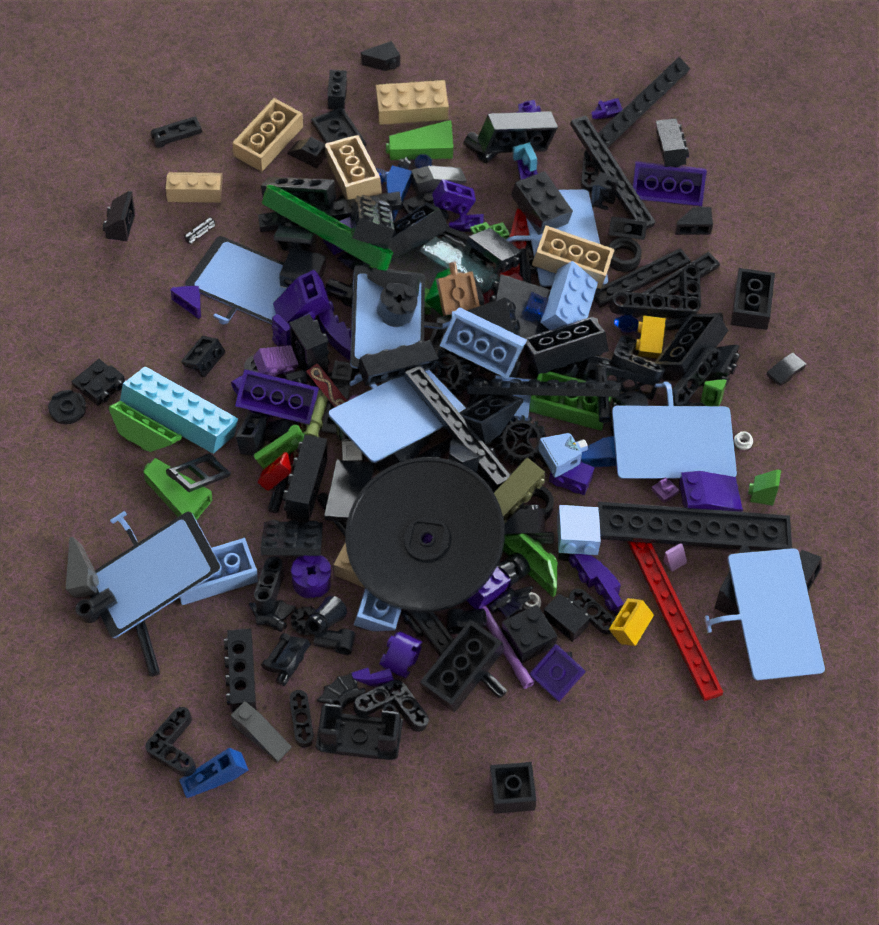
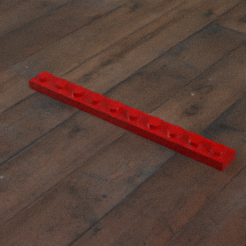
[627,541,723,701]

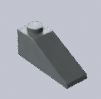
[411,166,467,195]
[66,537,99,598]
[231,701,292,762]

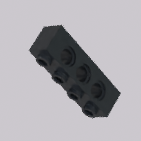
[261,177,337,206]
[224,629,256,712]

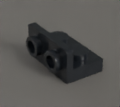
[181,336,225,377]

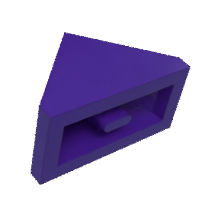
[170,285,201,319]

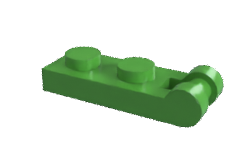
[254,425,305,469]

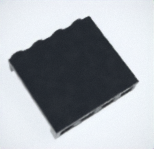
[489,274,551,349]

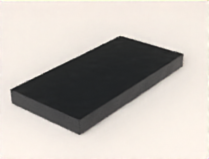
[324,460,375,522]

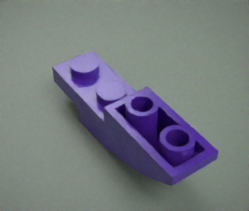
[318,301,351,360]
[568,553,624,616]

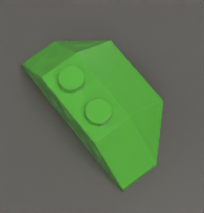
[109,401,182,452]
[503,533,557,597]

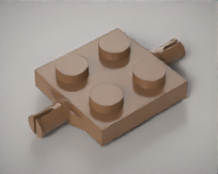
[436,262,480,316]

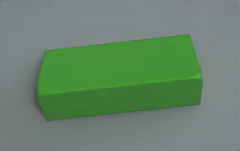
[700,380,727,406]

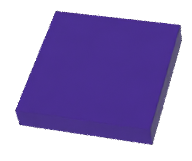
[529,644,586,701]

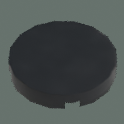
[48,390,87,425]

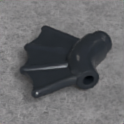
[489,586,533,619]
[248,600,296,632]
[317,671,366,709]

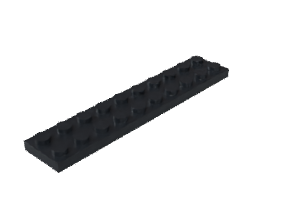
[597,501,792,551]

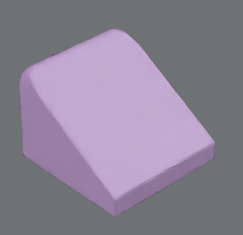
[663,543,687,571]

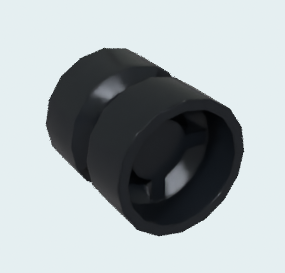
[498,552,530,588]

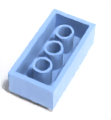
[541,261,598,330]
[440,307,527,379]
[179,538,258,605]

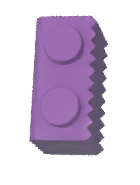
[253,345,299,376]

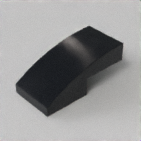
[766,353,806,386]

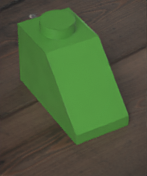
[748,470,781,506]

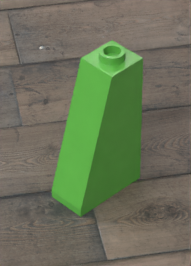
[386,121,453,160]
[143,458,213,520]

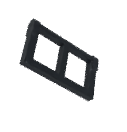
[166,453,231,492]

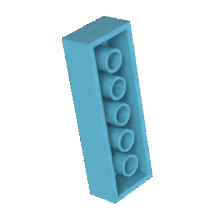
[120,367,238,454]

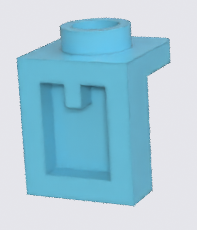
[513,143,537,171]

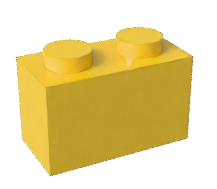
[635,316,666,358]
[609,598,654,646]

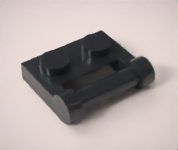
[261,633,311,675]

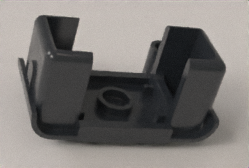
[316,698,403,760]

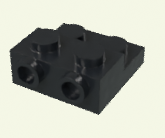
[71,359,125,406]

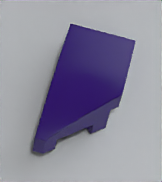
[591,98,623,119]
[449,212,484,232]
[352,668,394,687]

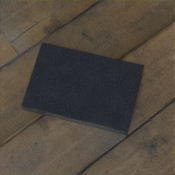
[311,107,366,146]

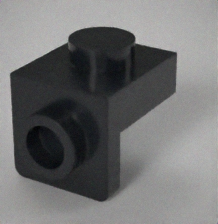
[284,370,307,385]

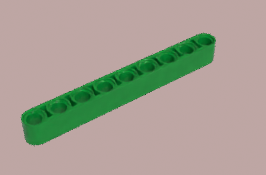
[261,185,393,271]

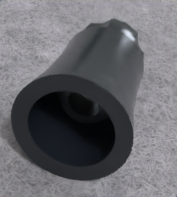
[305,596,347,635]

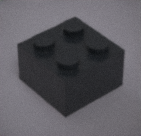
[501,605,557,664]
[489,762,537,814]

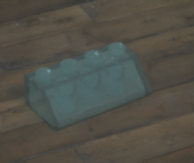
[420,237,499,293]

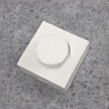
[342,441,363,461]

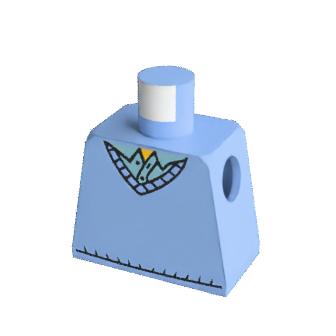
[538,433,588,477]

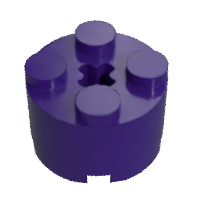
[291,555,332,599]
[379,631,422,679]

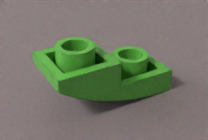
[470,222,510,239]

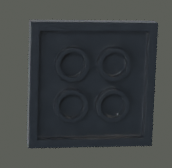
[261,520,323,556]

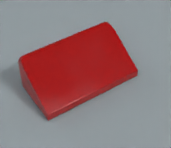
[258,452,291,491]

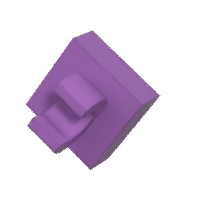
[652,477,679,503]

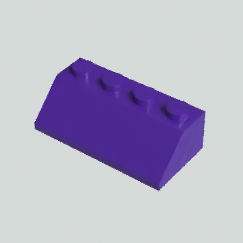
[633,161,707,206]
[235,369,319,425]

